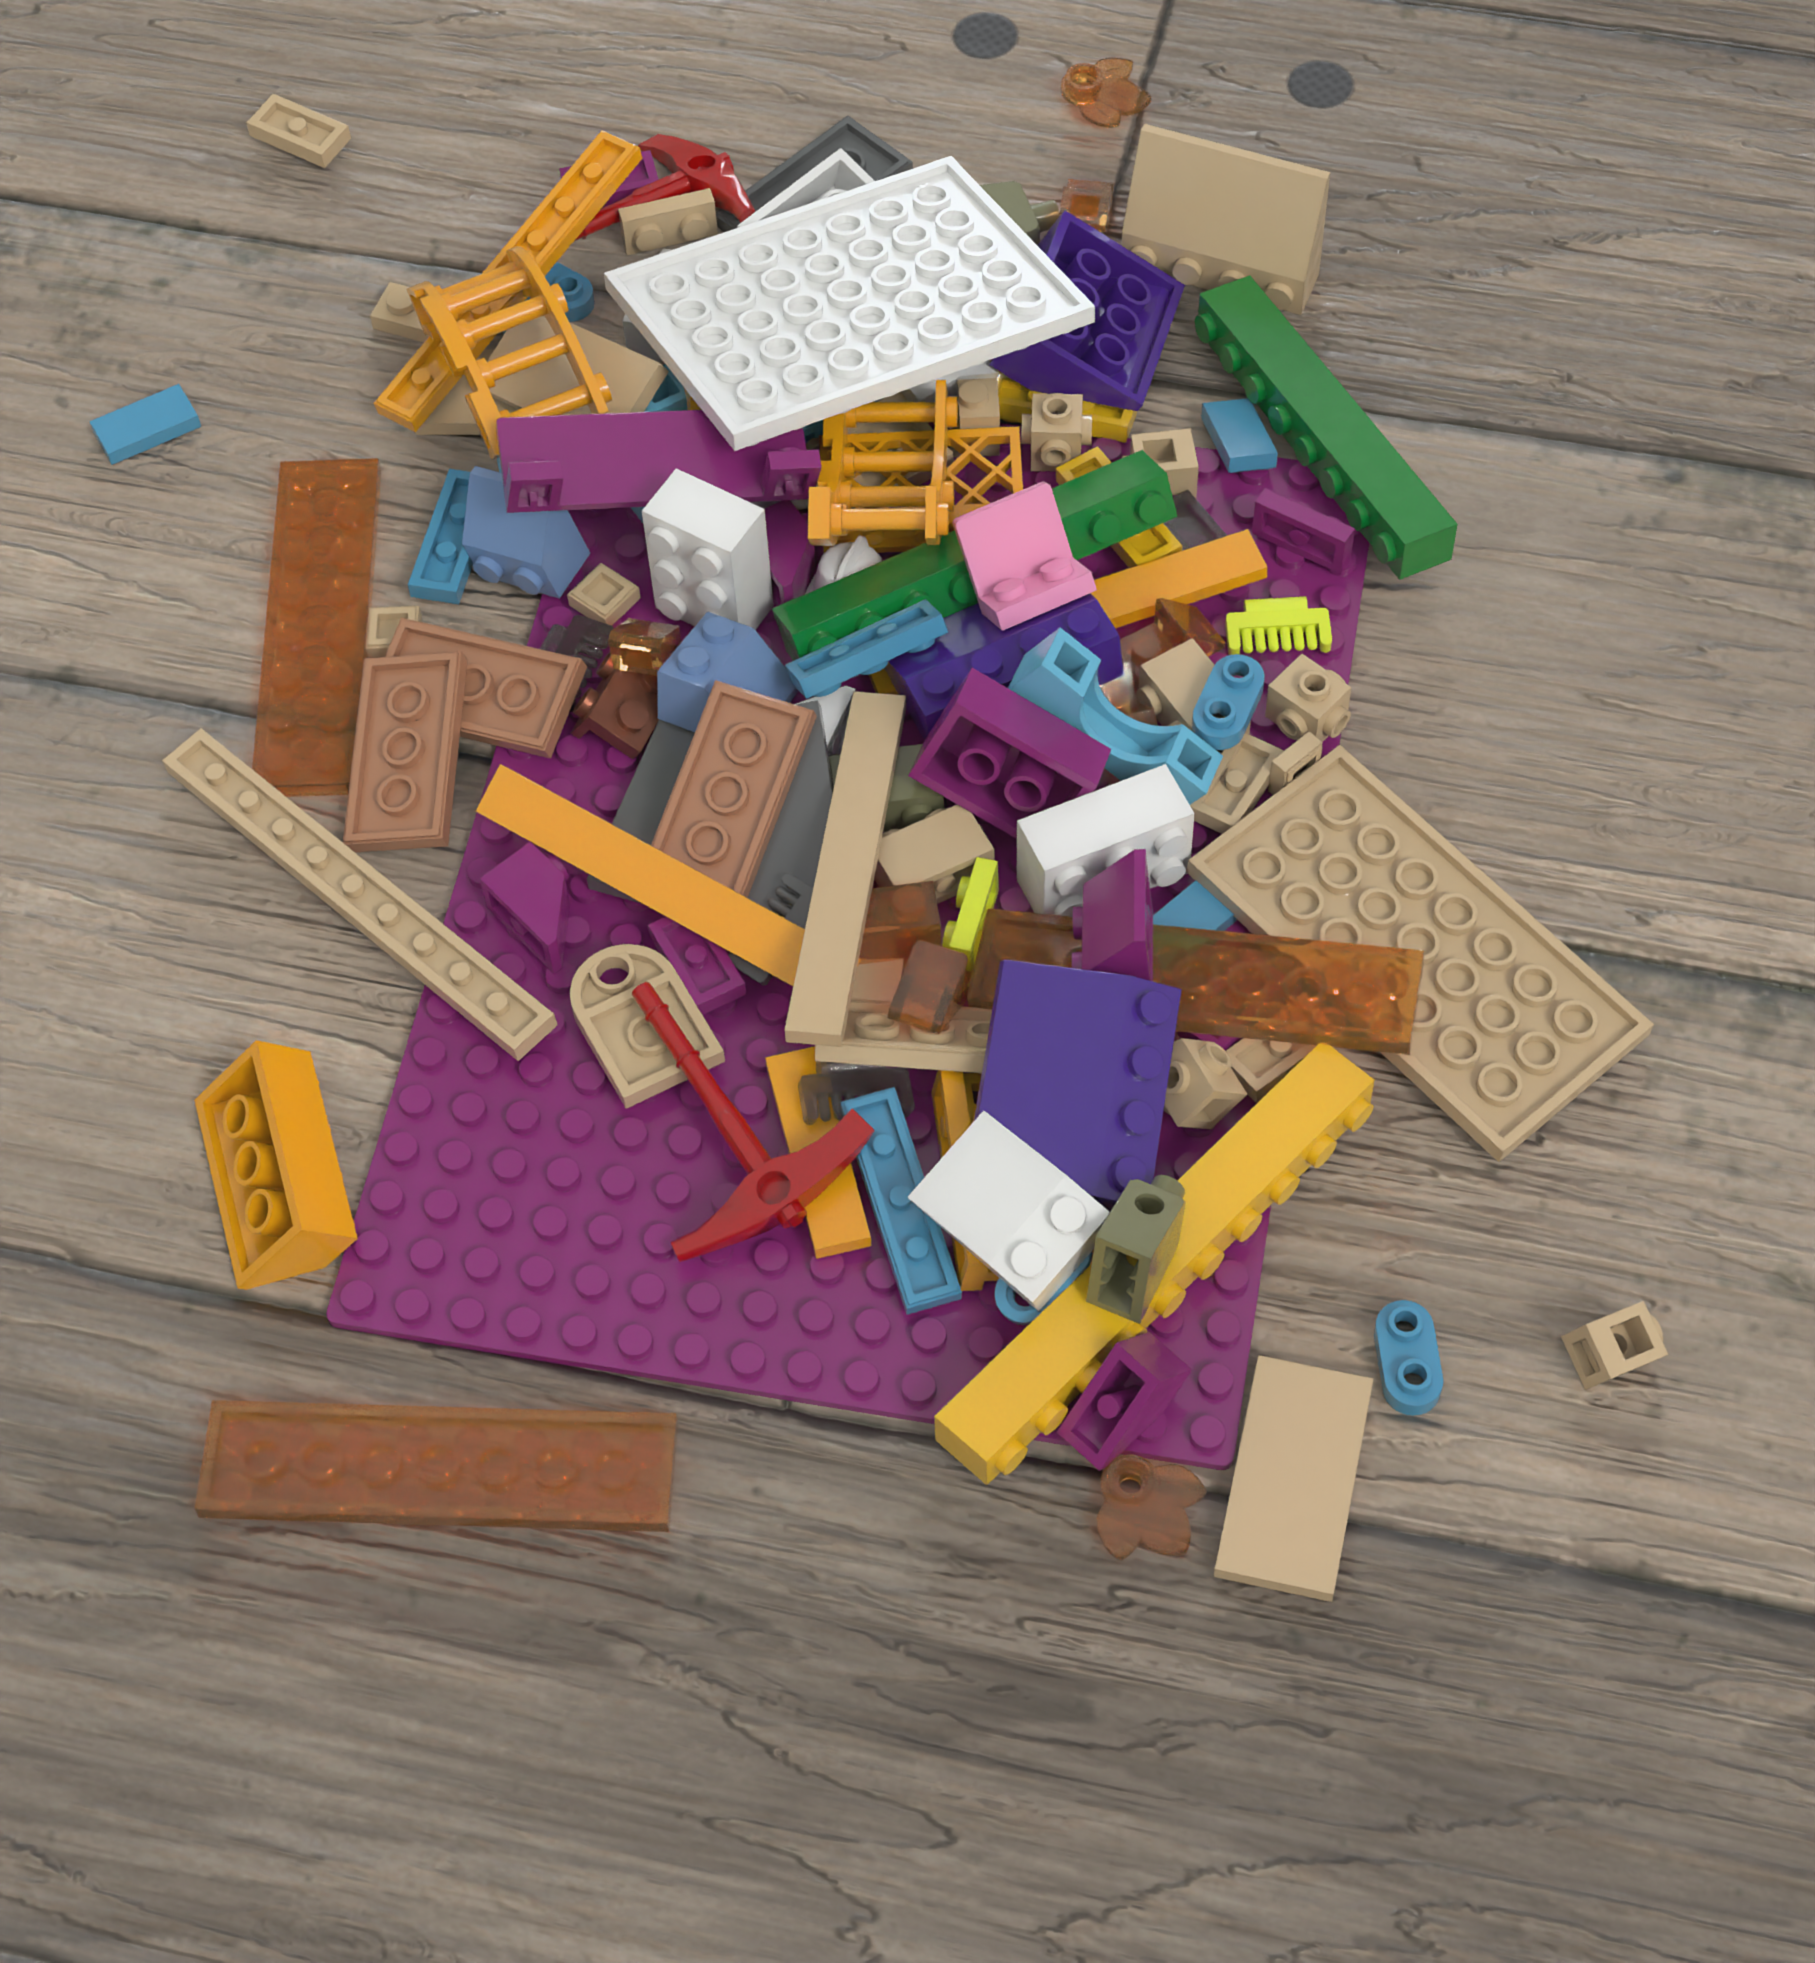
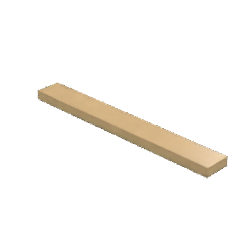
[785,691,907,1047]

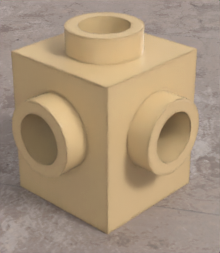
[1021,393,1092,471]
[1265,654,1351,742]
[1164,1038,1247,1129]

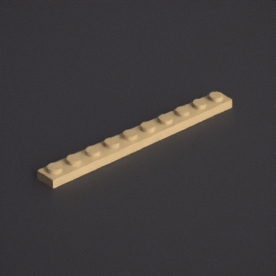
[162,728,558,1061]

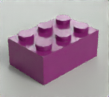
[908,668,1111,839]

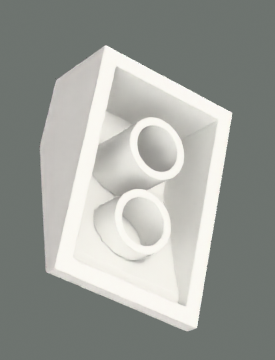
[908,1111,1110,1312]

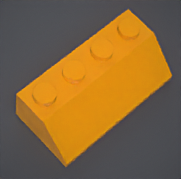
[194,1040,358,1290]

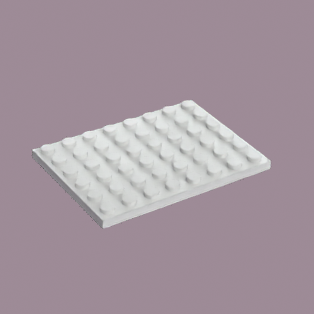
[604,156,1095,451]

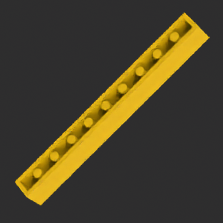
[934,1040,1375,1485]

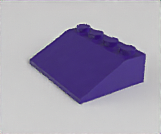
[989,210,1185,411]
[884,593,1124,740]
[974,959,1182,1212]

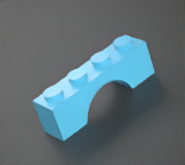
[1008,628,1223,805]

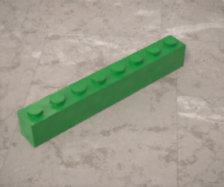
[1194,275,1458,580]
[772,450,1178,661]

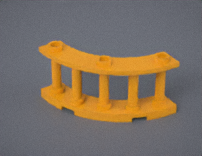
[406,246,612,460]
[808,380,958,546]

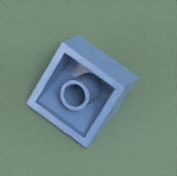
[462,466,590,599]
[657,612,798,732]

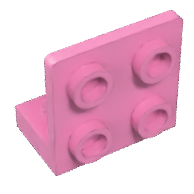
[953,481,1097,631]

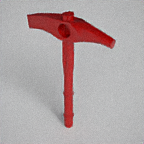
[575,134,756,241]
[632,982,875,1262]

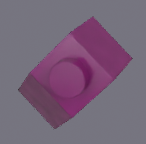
[764,500,816,606]
[480,842,570,974]
[1057,1332,1193,1471]

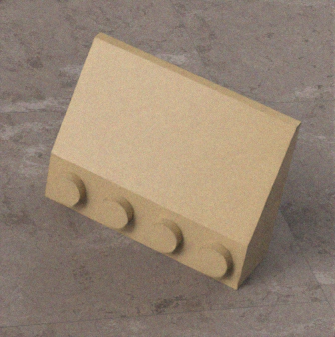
[1121,124,1330,315]

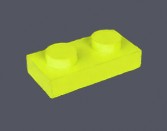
[942,857,999,979]

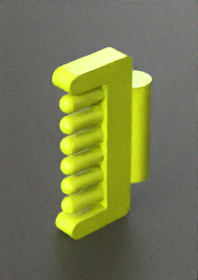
[1225,596,1332,655]

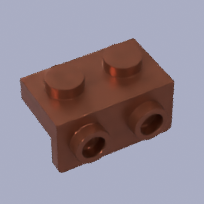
[571,639,666,759]

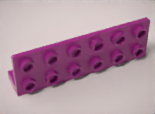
[496,410,822,513]

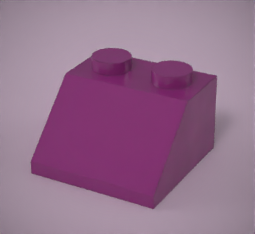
[1072,849,1153,981]

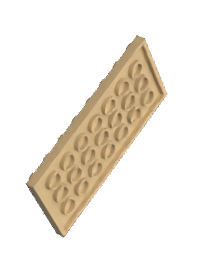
[1186,745,1654,1162]

